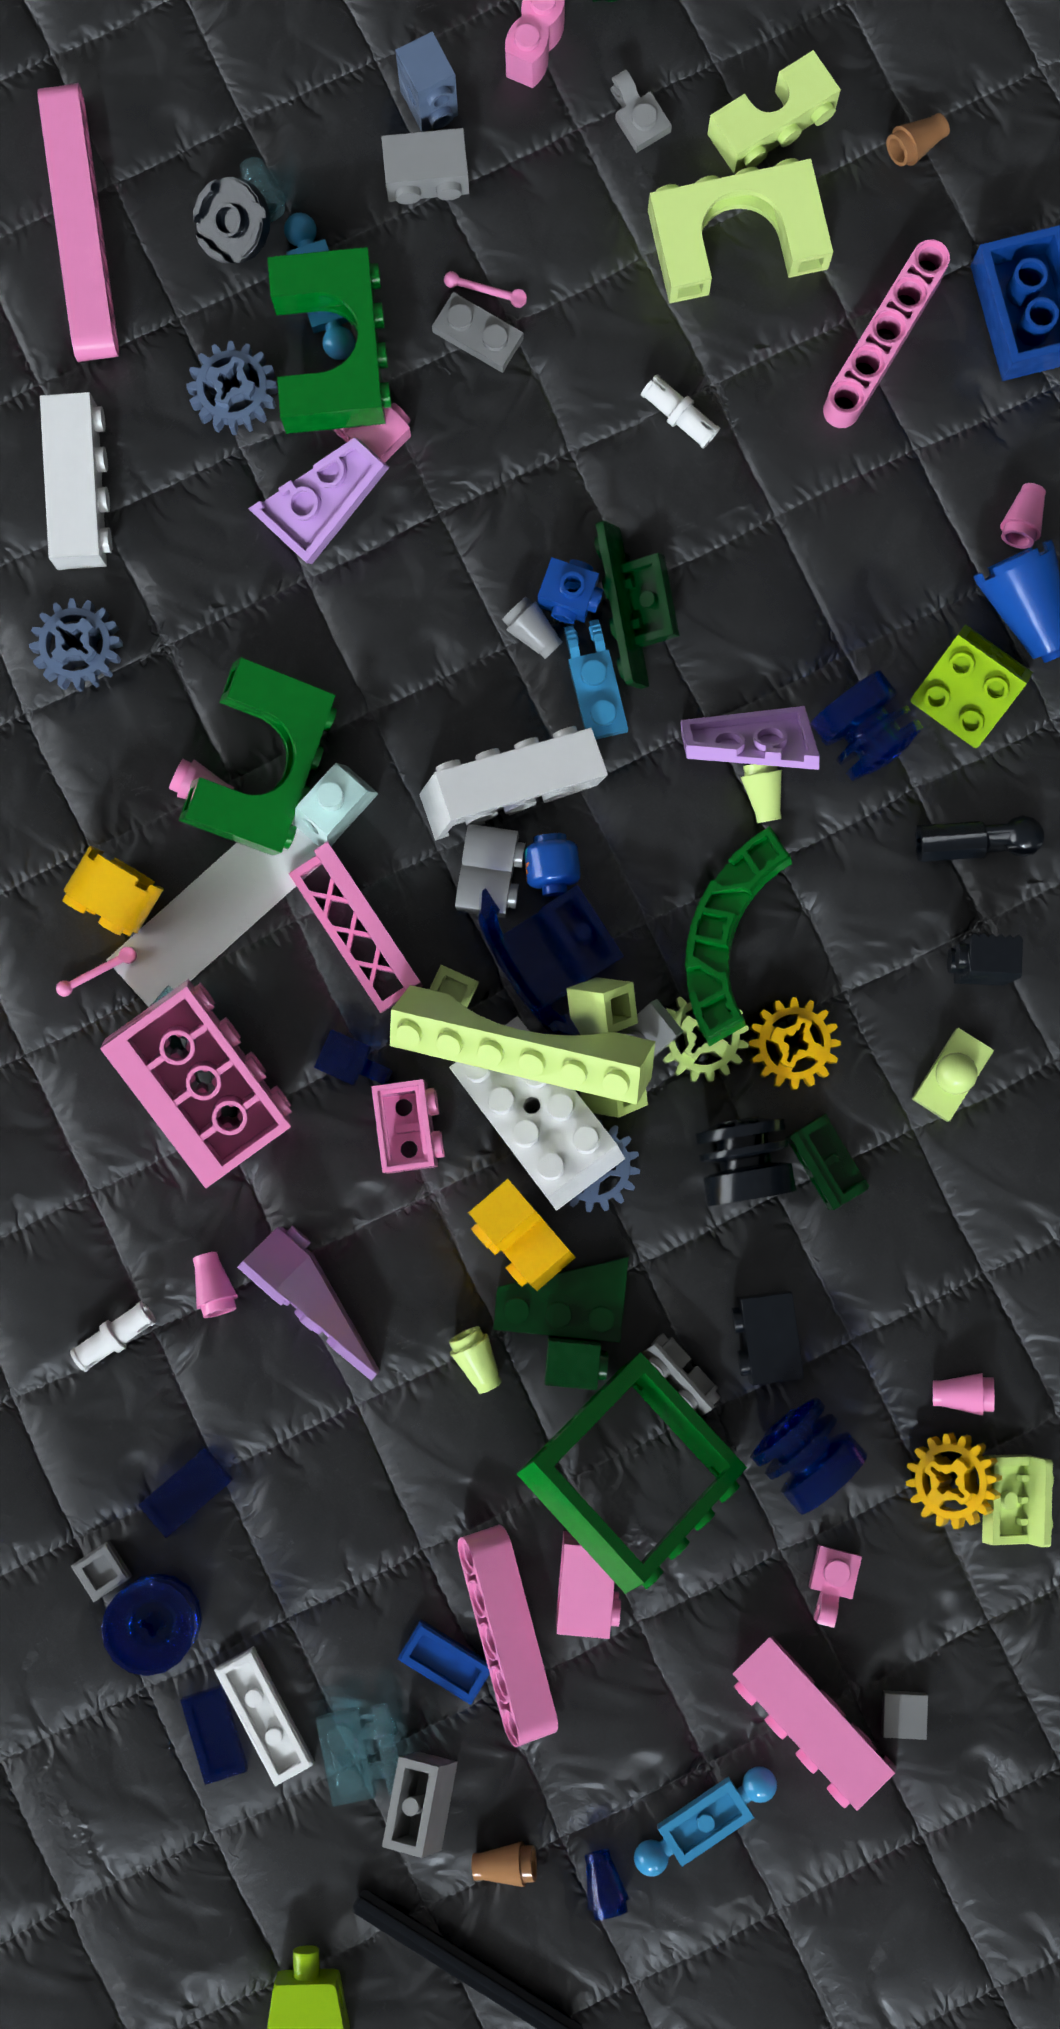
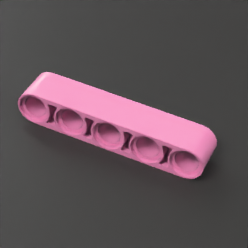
[823,239,950,428]
[458,1524,558,1747]

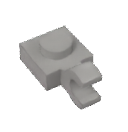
[610,69,672,153]

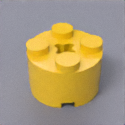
[62,846,164,936]

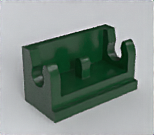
[785,1113,869,1210]

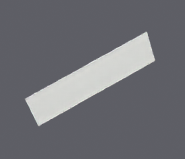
[106,816,319,1007]

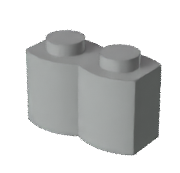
[455,824,526,918]

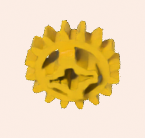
[747,997,841,1090]
[905,1432,1002,1529]

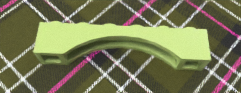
[390,985,655,1105]

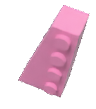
[733,1636,897,1811]

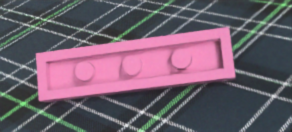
[288,841,423,1013]

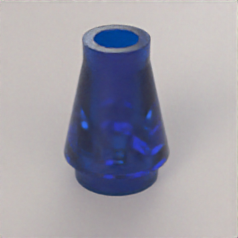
[584,1849,630,1920]

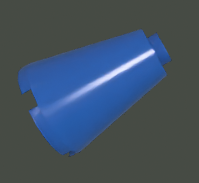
[973,539,1060,663]

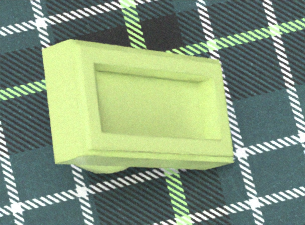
[912,1027,994,1122]

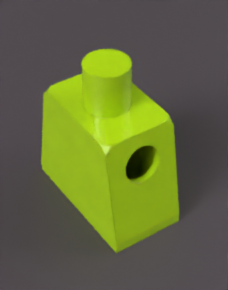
[267,1945,350,2029]

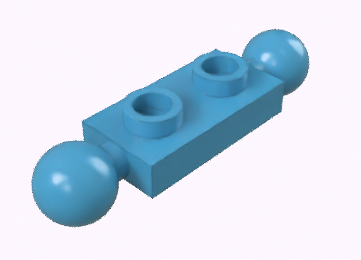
[284,213,355,360]
[634,1766,777,1877]

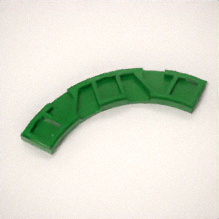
[685,826,792,1047]

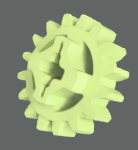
[663,996,749,1083]

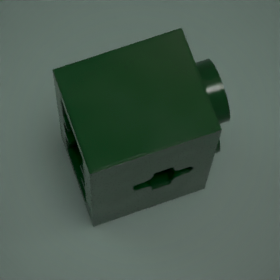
[544,1336,608,1390]

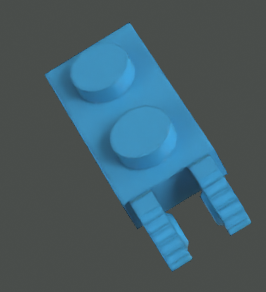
[564,619,628,740]

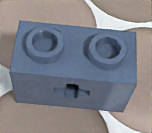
[395,31,458,132]

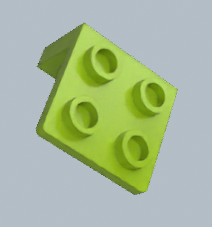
[910,624,1033,748]

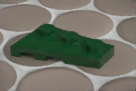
[493,1257,629,1343]

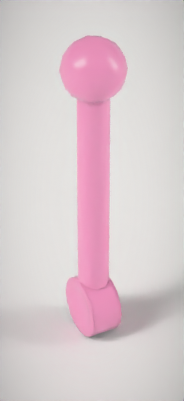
[444,271,527,308]
[56,947,137,997]

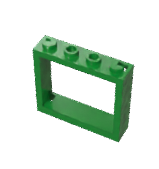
[517,1352,747,1594]

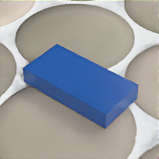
[397,1619,490,1705]

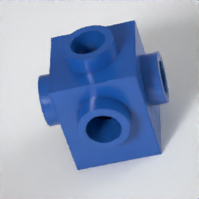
[538,557,604,624]

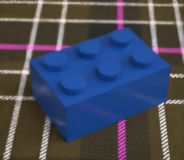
[970,225,1060,381]

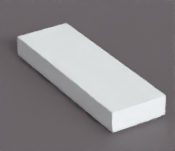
[214,1646,315,1786]

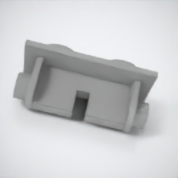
[642,1333,721,1417]

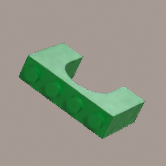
[267,247,392,434]
[178,657,337,856]

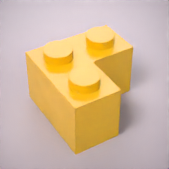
[468,1179,576,1291]

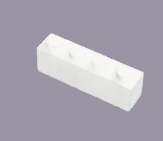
[40,392,113,570]

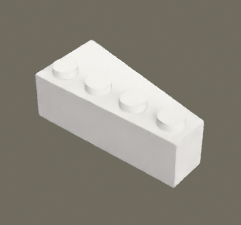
[419,726,608,841]

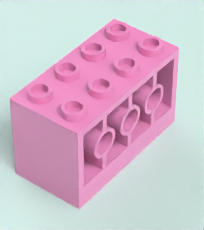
[100,979,292,1188]

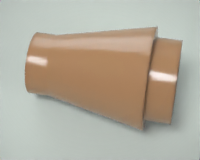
[886,113,950,166]
[471,1841,537,1887]

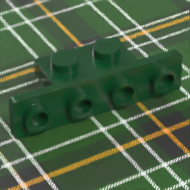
[595,521,680,689]

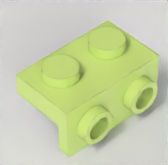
[982,1454,1054,1547]

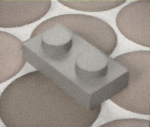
[432,292,524,373]

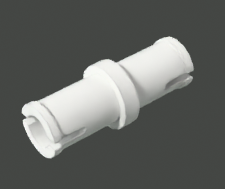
[641,374,720,449]
[70,1301,156,1372]

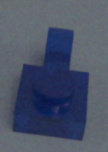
[314,1029,393,1086]

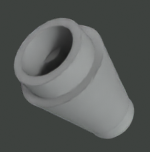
[502,596,563,659]

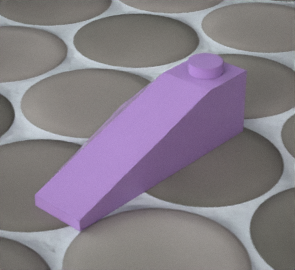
[237,1226,380,1381]

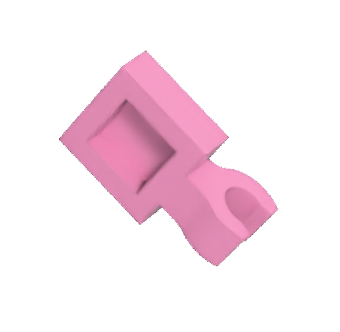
[808,1544,862,1628]

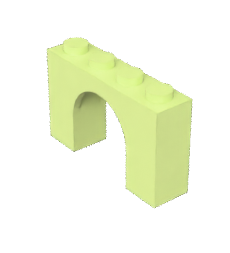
[648,158,833,304]

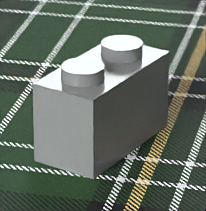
[381,128,469,204]
[382,1752,458,1858]

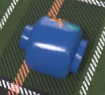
[524,833,581,897]

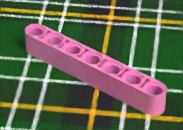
[37,83,119,363]

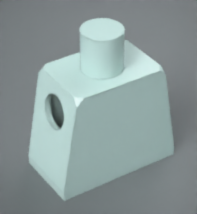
[294,763,378,847]

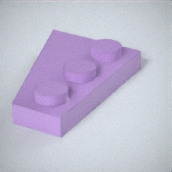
[248,437,389,564]
[681,706,820,770]

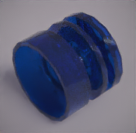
[810,670,925,781]
[750,1397,868,1515]
[101,1573,203,1676]

